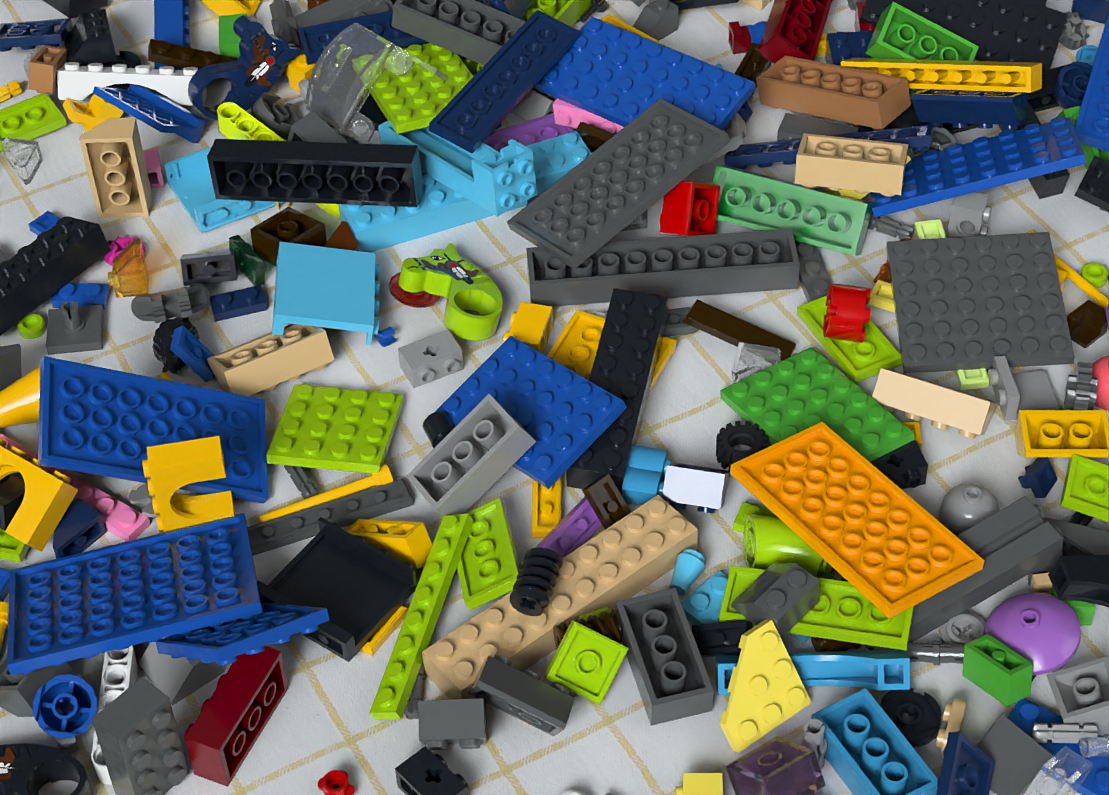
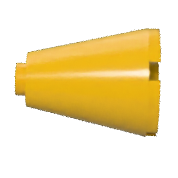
[0,366,40,428]

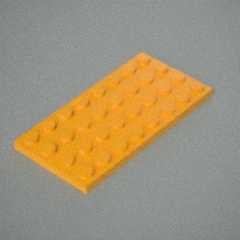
[730,422,985,619]

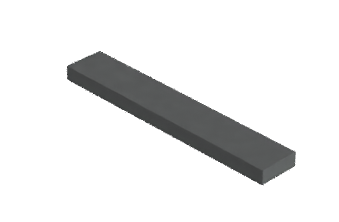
[248,479,413,556]

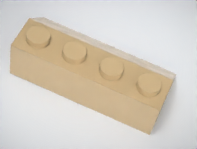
[79,117,152,218]
[794,133,909,196]
[207,324,335,397]
[872,368,997,439]

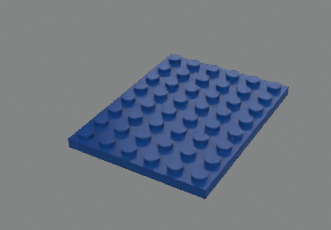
[7,513,263,676]

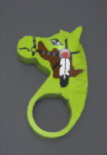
[398,243,503,341]

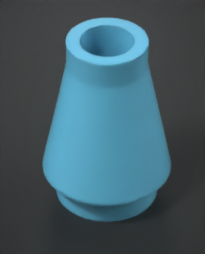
[669,549,705,596]

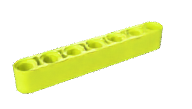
[217,102,340,218]

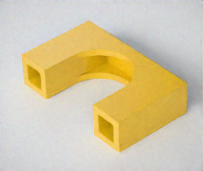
[142,436,236,532]
[0,438,78,552]

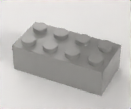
[407,394,536,516]

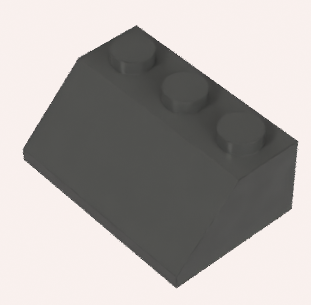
[468,655,575,736]

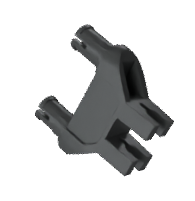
[131,283,210,323]

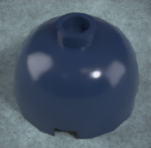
[1053,61,1092,110]

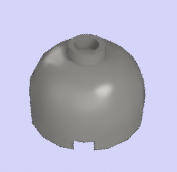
[939,483,999,536]

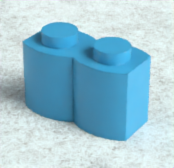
[622,445,672,505]

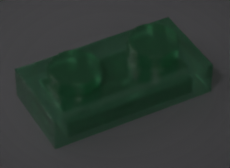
[229,235,267,286]

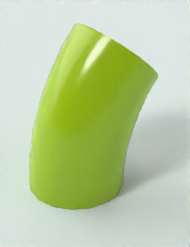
[743,515,837,579]

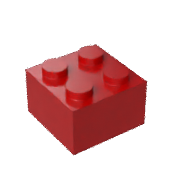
[660,181,720,236]

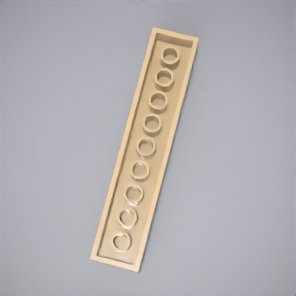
[422,495,698,700]

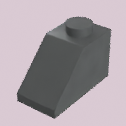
[633,0,678,41]

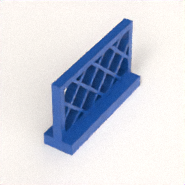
[93,84,206,143]

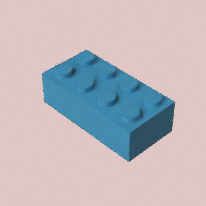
[811,688,938,795]

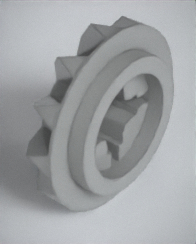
[939,612,986,644]

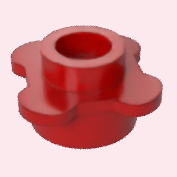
[318,770,355,795]

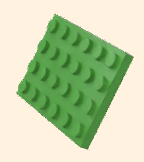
[720,347,915,462]

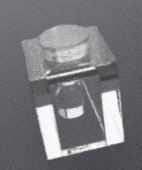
[1025,746,1094,795]

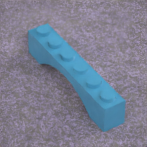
[715,650,910,695]

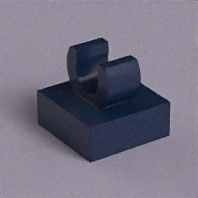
[1018,457,1058,498]

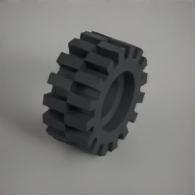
[716,421,768,471]

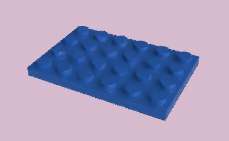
[435,336,627,489]

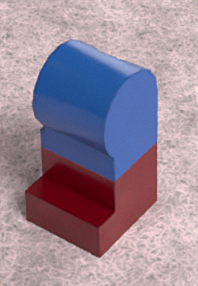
[728,21,767,54]

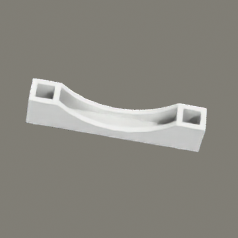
[57,62,207,105]

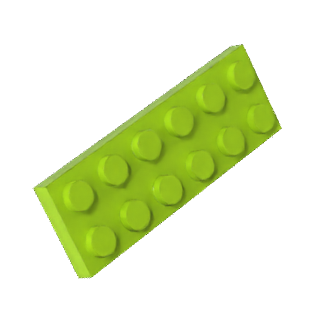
[719,565,914,651]

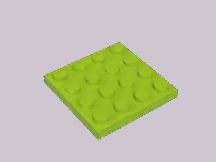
[266,384,404,474]

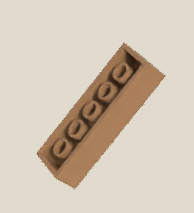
[756,55,911,130]

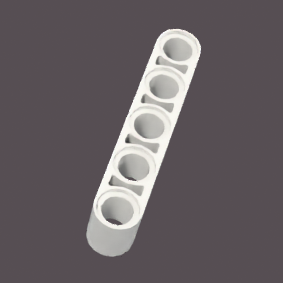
[91,645,138,785]

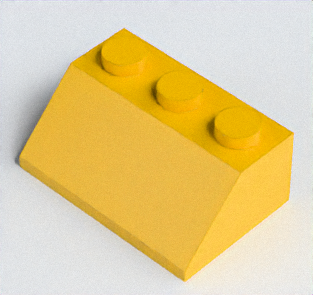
[1014,410,1109,457]

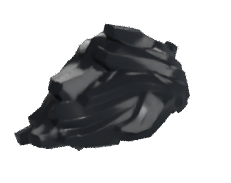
[152,317,200,374]

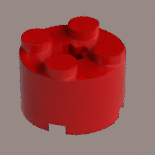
[823,284,871,343]

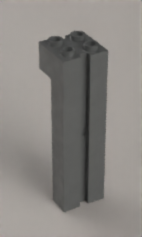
[864,496,1064,651]

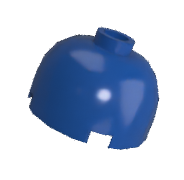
[33,674,98,739]

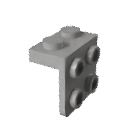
[988,355,1060,421]

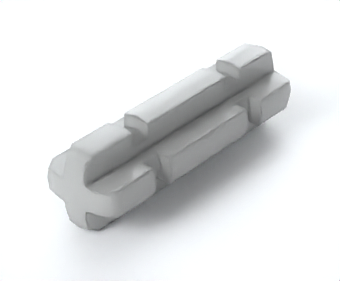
[1032,723,1098,744]

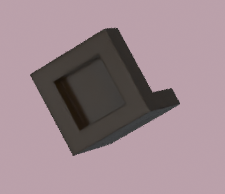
[1067,300,1108,348]

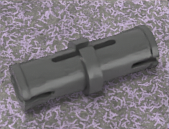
[904,640,965,666]

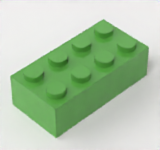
[865,2,979,61]

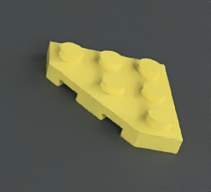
[719,619,812,753]

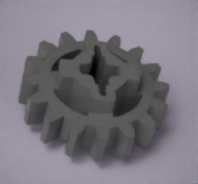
[1064,362,1098,410]

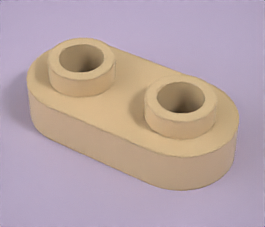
[936,697,967,755]

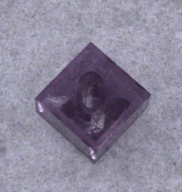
[726,736,826,795]

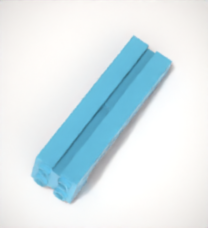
[378,121,537,217]

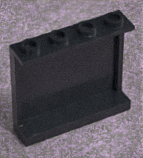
[257,517,417,662]

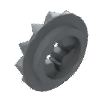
[1059,11,1090,50]

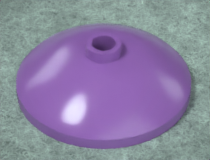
[985,593,1081,675]

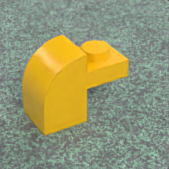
[62,94,124,132]

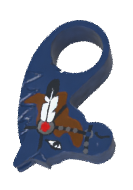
[188,15,302,120]

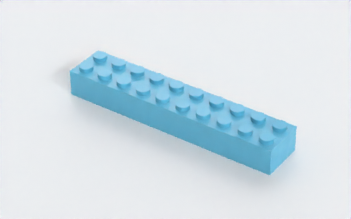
[338,131,592,253]

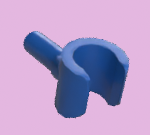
[374,327,397,347]

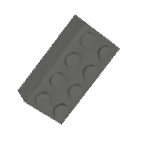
[615,588,714,726]
[92,677,189,795]

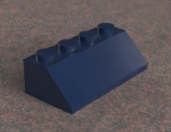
[911,89,1027,130]

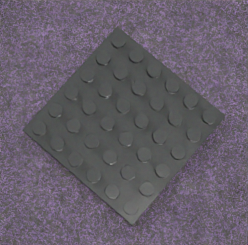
[886,232,1075,373]

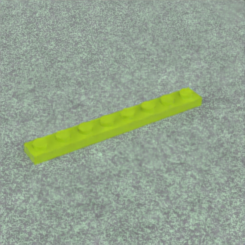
[369,513,474,720]

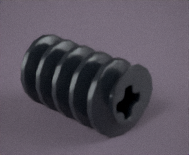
[510,547,563,616]

